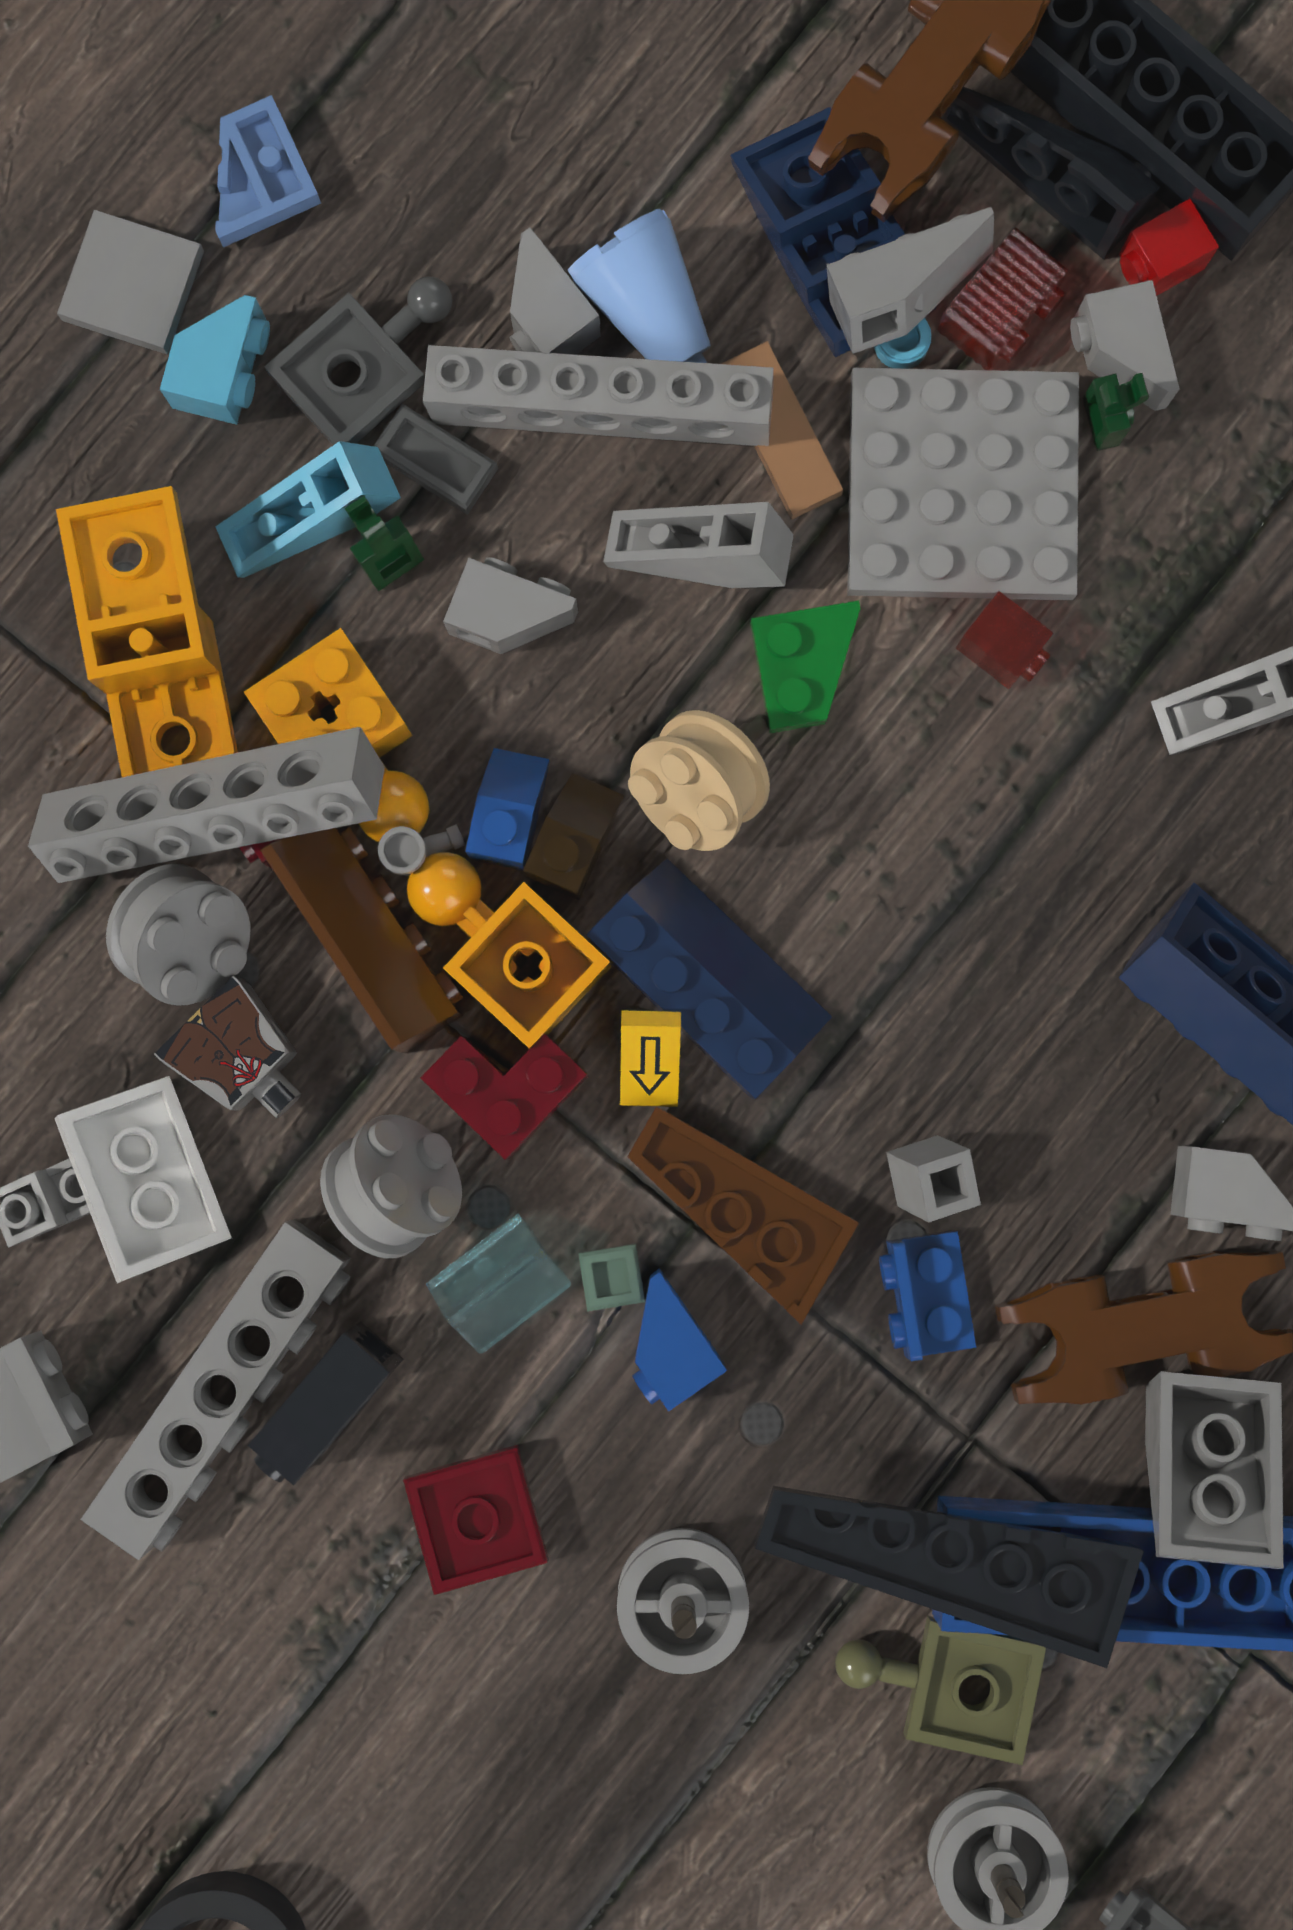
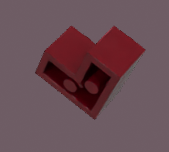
[420,1034,589,1160]

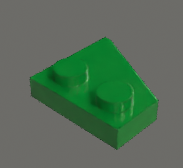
[750,600,861,734]

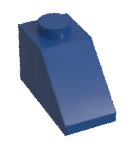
[465,748,550,871]
[632,1268,727,1412]

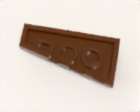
[627,1106,859,1325]

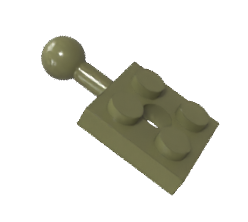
[835,1615,1046,1765]

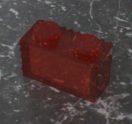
[937,227,1069,370]

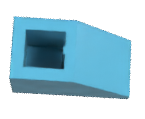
[159,295,270,425]

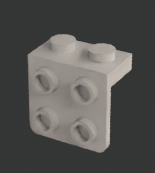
[0,1330,93,1483]

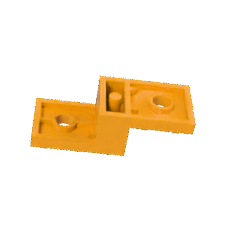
[56,486,238,777]

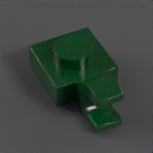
[1083,373,1149,451]
[345,496,424,592]

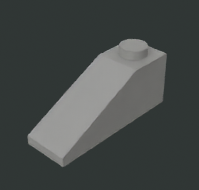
[603,502,794,588]
[1151,646,1293,755]

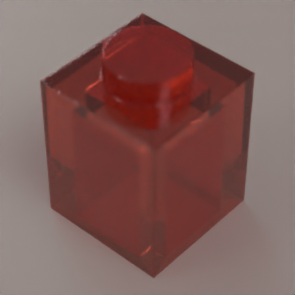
[956,591,1054,689]

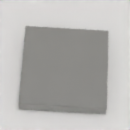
[57,210,204,355]

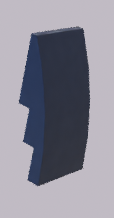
[730,107,936,357]

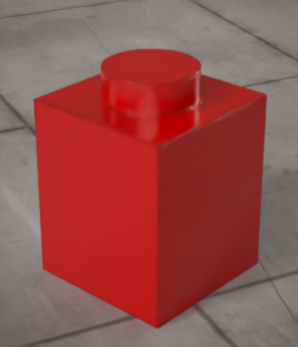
[1119,199,1219,296]

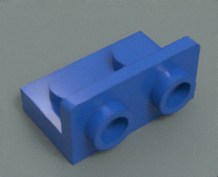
[879,1230,976,1361]

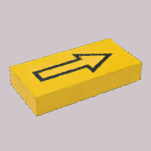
[620,1010,681,1107]

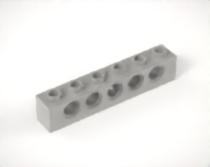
[423,345,773,446]
[28,727,385,883]
[80,1219,351,1560]

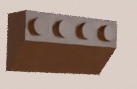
[260,826,463,1054]

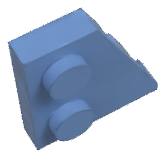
[215,95,321,248]

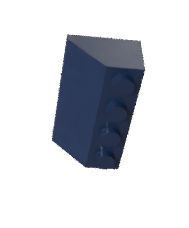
[586,858,832,1100]
[1118,883,1293,1125]

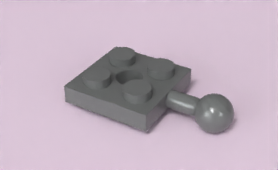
[264,276,452,445]

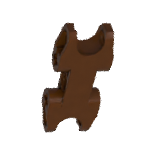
[808,0,1051,222]
[995,1250,1293,1405]

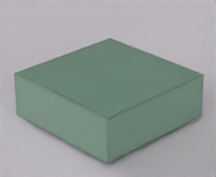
[578,1243,645,1311]

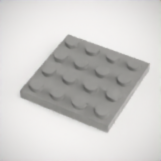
[847,368,1079,600]

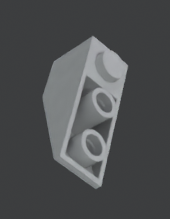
[827,207,994,354]

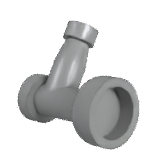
[378,824,465,877]

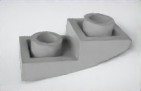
[0,1159,90,1248]

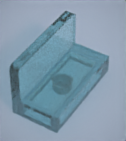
[426,1213,571,1354]

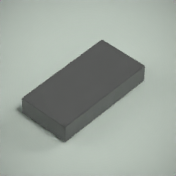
[374,404,498,515]

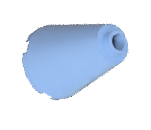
[568,209,711,363]

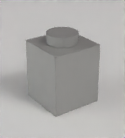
[886,1135,981,1223]

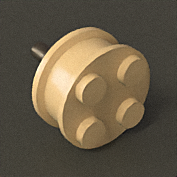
[628,710,770,851]

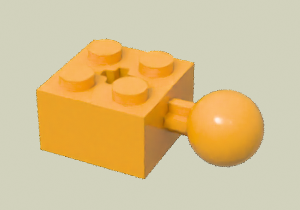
[244,628,429,842]
[407,852,611,1049]

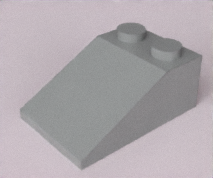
[1145,1371,1284,1569]

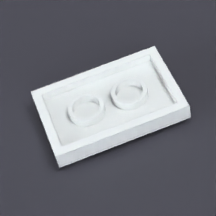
[55,1076,232,1283]

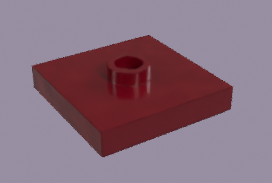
[403,1445,549,1595]

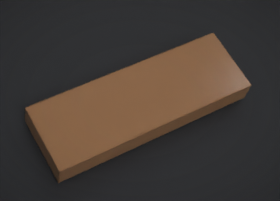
[721,341,843,520]

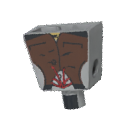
[154,975,301,1118]

